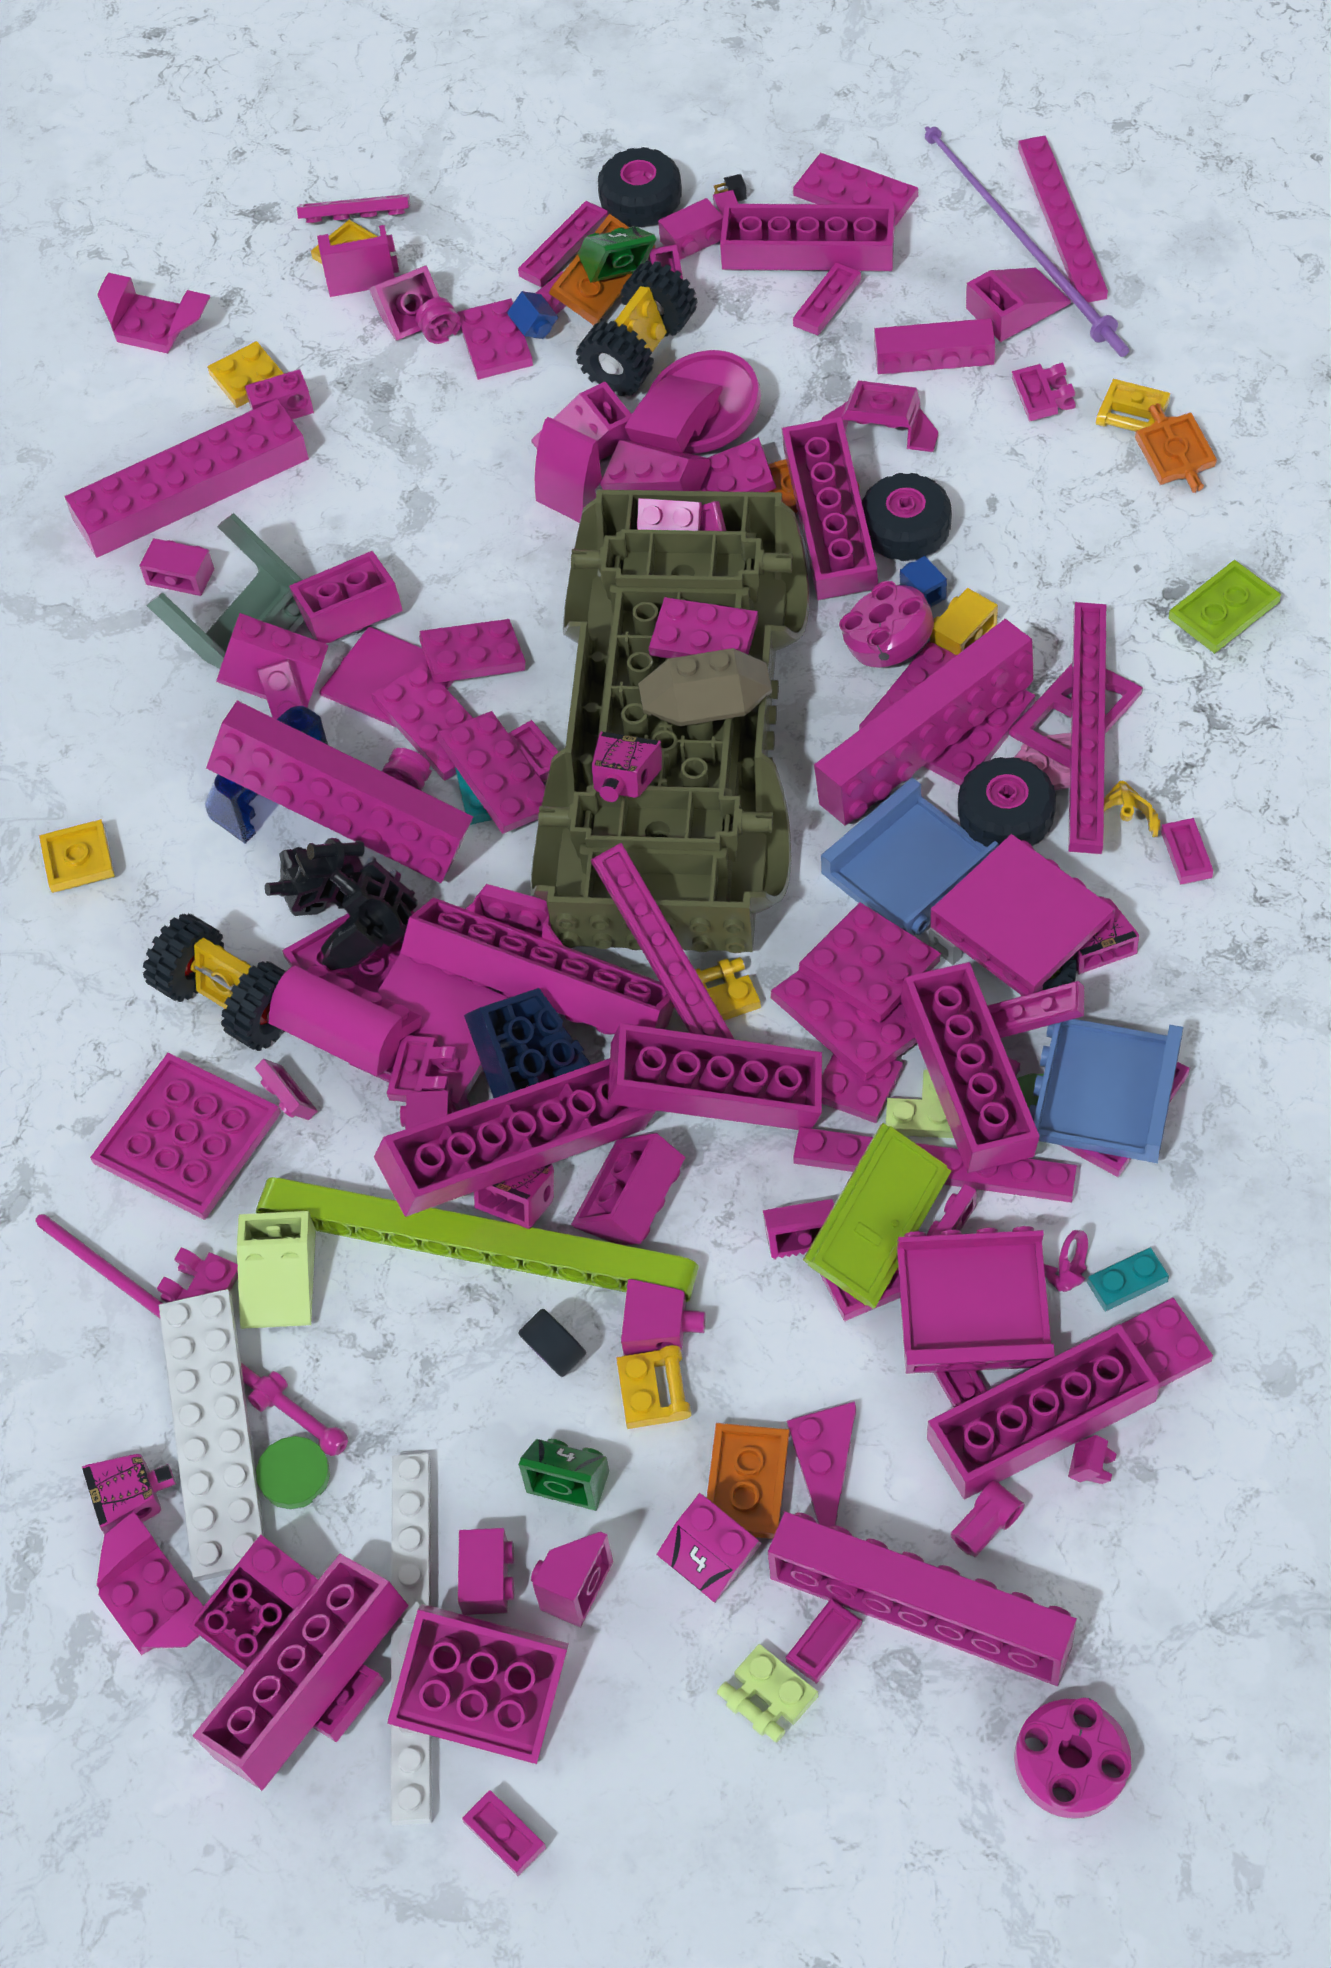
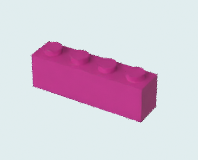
[874,318,995,374]

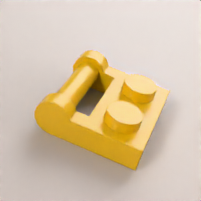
[1096,378,1170,432]
[616,1345,691,1429]

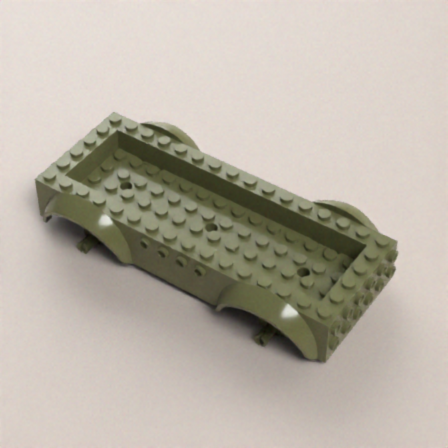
[530,490,809,953]

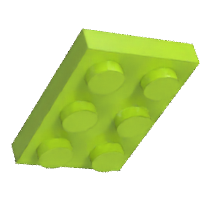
[1169,559,1281,654]

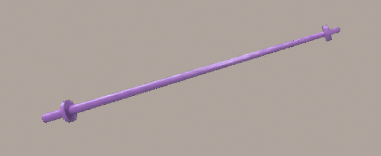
[925,126,1129,357]

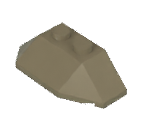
[638,648,772,726]

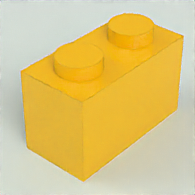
[930,588,998,655]

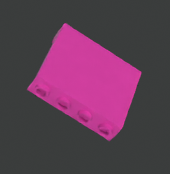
[931,834,1115,996]
[349,953,509,1112]
[897,1226,1055,1374]

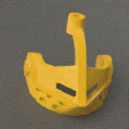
[1104,781,1160,837]

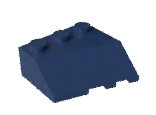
[464,988,592,1098]

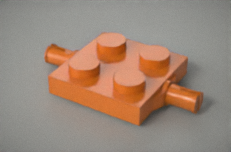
[1135,403,1217,493]

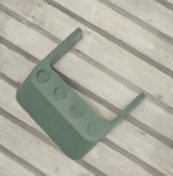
[146,513,304,669]

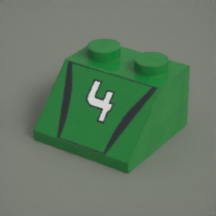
[578,227,657,283]
[518,1439,609,1511]

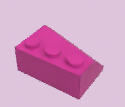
[600,440,711,491]

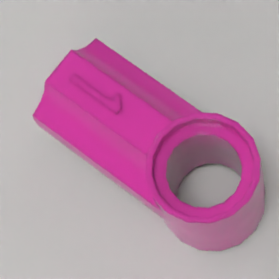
[951,1480,1025,1557]

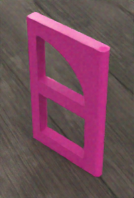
[1008,663,1143,768]

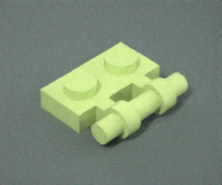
[717,1644,818,1743]

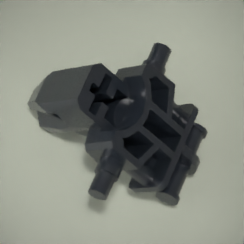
[265,838,365,916]
[321,856,418,970]

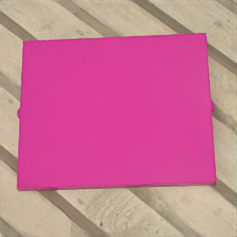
[319,626,454,728]

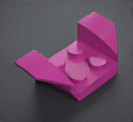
[97,273,210,354]
[821,380,939,452]
[465,884,564,946]
[97,1512,204,1655]

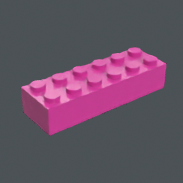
[720,204,895,271]
[782,416,878,600]
[900,962,1040,1173]
[608,1023,822,1130]
[927,1324,1160,1500]
[192,1554,409,1791]

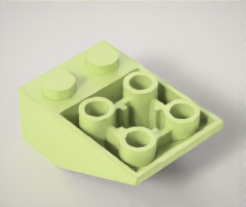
[237,1211,316,1329]

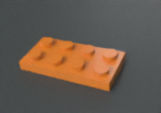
[549,214,656,325]

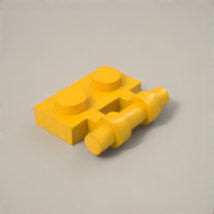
[695,957,761,1021]

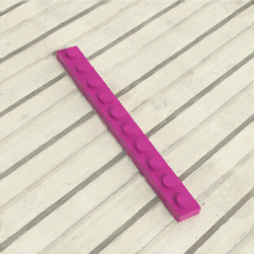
[1068,602,1106,854]

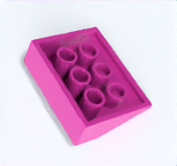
[387,1604,569,1764]

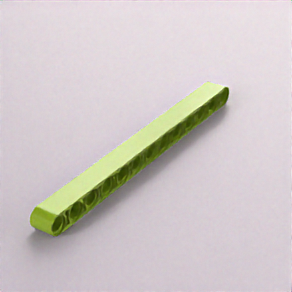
[256,1177,699,1302]

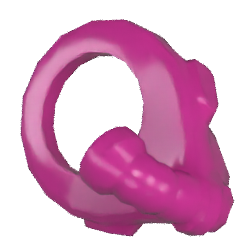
[1044,1230,1088,1292]

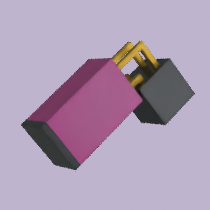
[713,174,747,216]

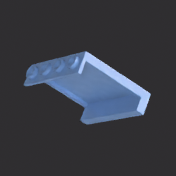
[821,778,999,936]
[1029,1019,1183,1164]

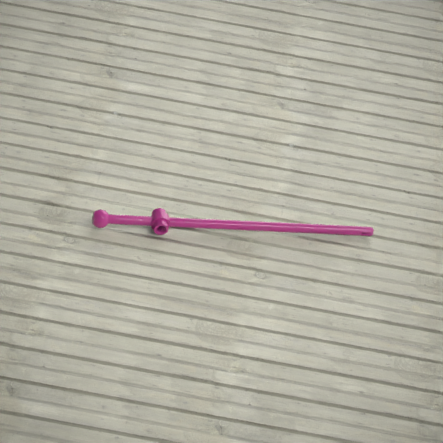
[36,1214,348,1456]

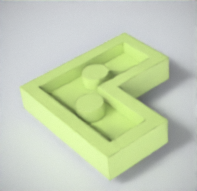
[886,1070,954,1138]

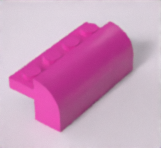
[268,965,422,1076]

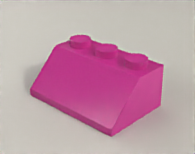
[289,551,403,644]
[216,613,328,713]
[571,1133,686,1245]

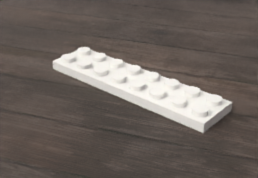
[159,1289,265,1582]

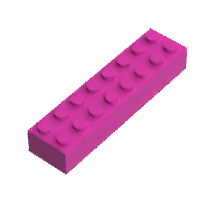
[64,399,309,558]
[814,619,1033,826]
[206,700,473,883]
[400,897,674,1035]
[374,1058,657,1217]
[768,1511,1077,1686]

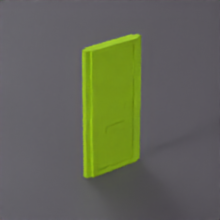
[803,1123,951,1309]

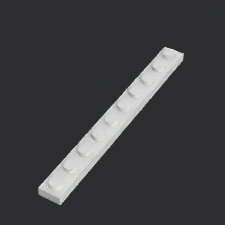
[391,1453,432,1826]

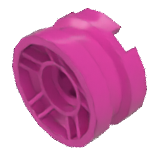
[415,297,461,344]
[382,748,432,791]

